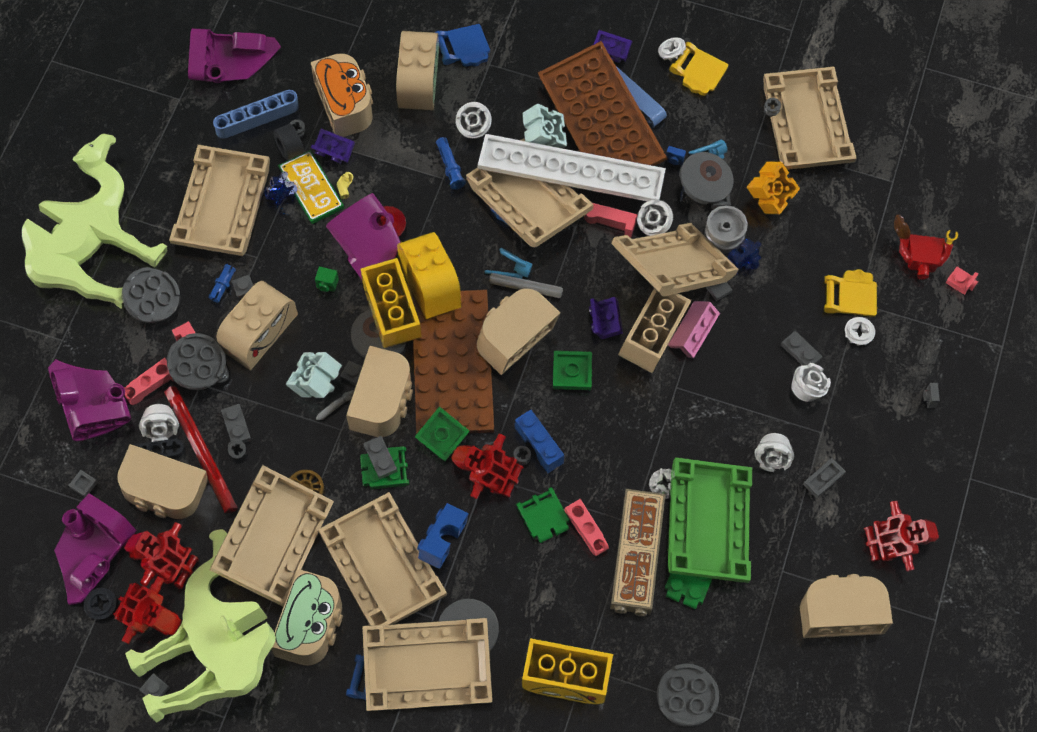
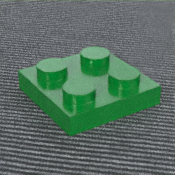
[553,351,592,390]
[415,406,470,461]

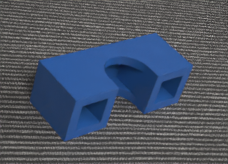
[515,410,564,473]
[417,503,468,569]

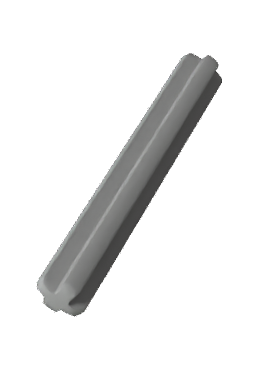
[489,273,563,298]

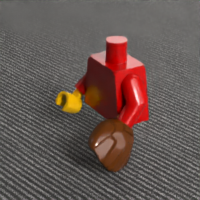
[894,214,958,279]

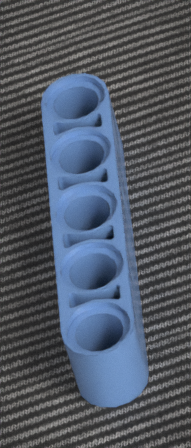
[616,66,667,128]
[213,90,299,138]

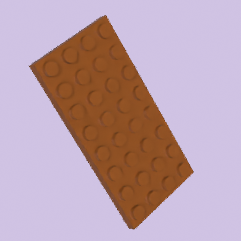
[538,41,667,166]
[412,290,494,434]

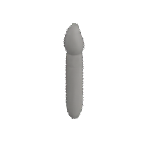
[316,390,354,420]

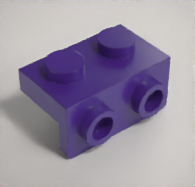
[594,30,632,63]
[311,129,355,163]
[589,297,623,339]

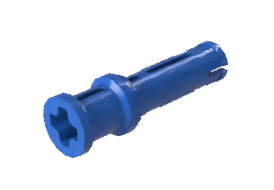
[436,137,466,189]

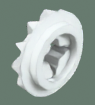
[658,38,686,61]
[844,317,875,346]
[649,468,671,499]

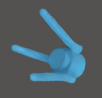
[689,139,727,159]
[484,248,533,279]

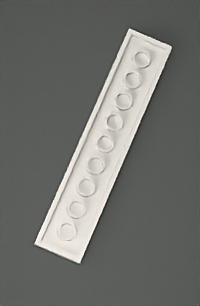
[478,134,666,202]

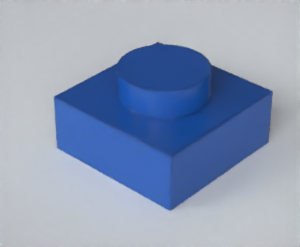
[665,146,686,166]

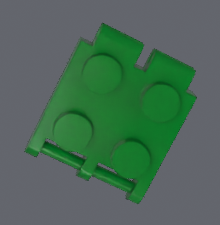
[360,446,409,489]
[516,487,569,543]
[664,573,712,609]

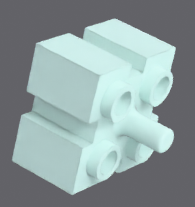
[522,104,567,148]
[286,352,342,398]

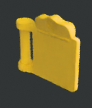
[669,42,728,96]
[824,269,877,317]

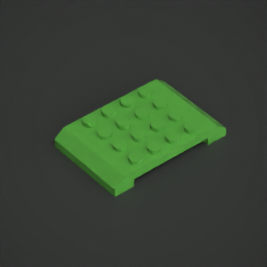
[668,457,752,583]

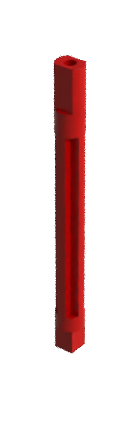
[164,386,238,513]

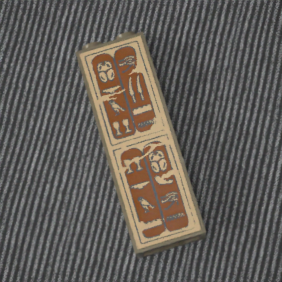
[610,489,665,616]

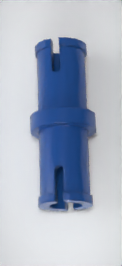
[208,264,236,303]

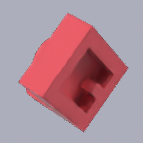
[946,267,978,295]

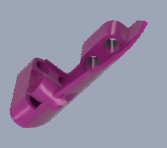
[188,28,281,83]
[326,193,401,279]
[48,359,131,441]
[54,493,137,605]

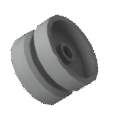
[704,205,748,254]

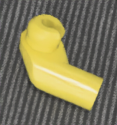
[337,172,353,199]

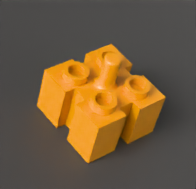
[746,162,800,214]

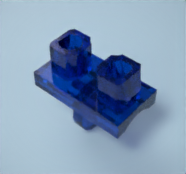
[264,172,297,205]
[728,238,762,270]

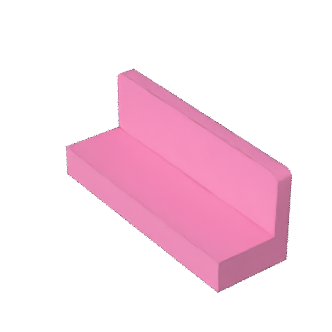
[668,301,720,358]

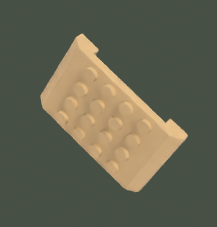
[763,67,856,170]
[466,138,593,247]
[169,145,270,256]
[611,223,739,297]
[210,465,334,607]
[318,492,447,626]
[362,618,492,711]

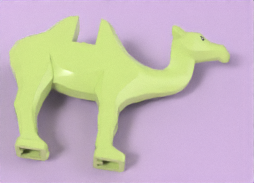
[22,134,168,309]
[125,529,276,722]

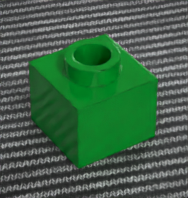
[315,266,339,292]

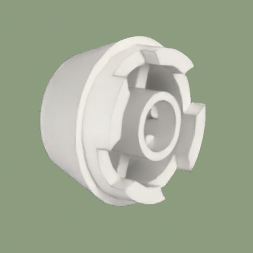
[456,102,491,138]
[637,200,673,236]
[791,363,831,402]
[139,404,179,442]
[755,433,794,472]

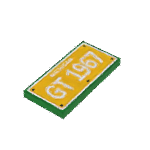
[278,150,344,224]

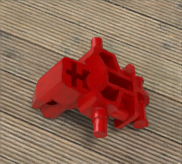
[451,434,524,499]
[864,501,939,571]
[124,522,199,589]
[113,576,182,644]

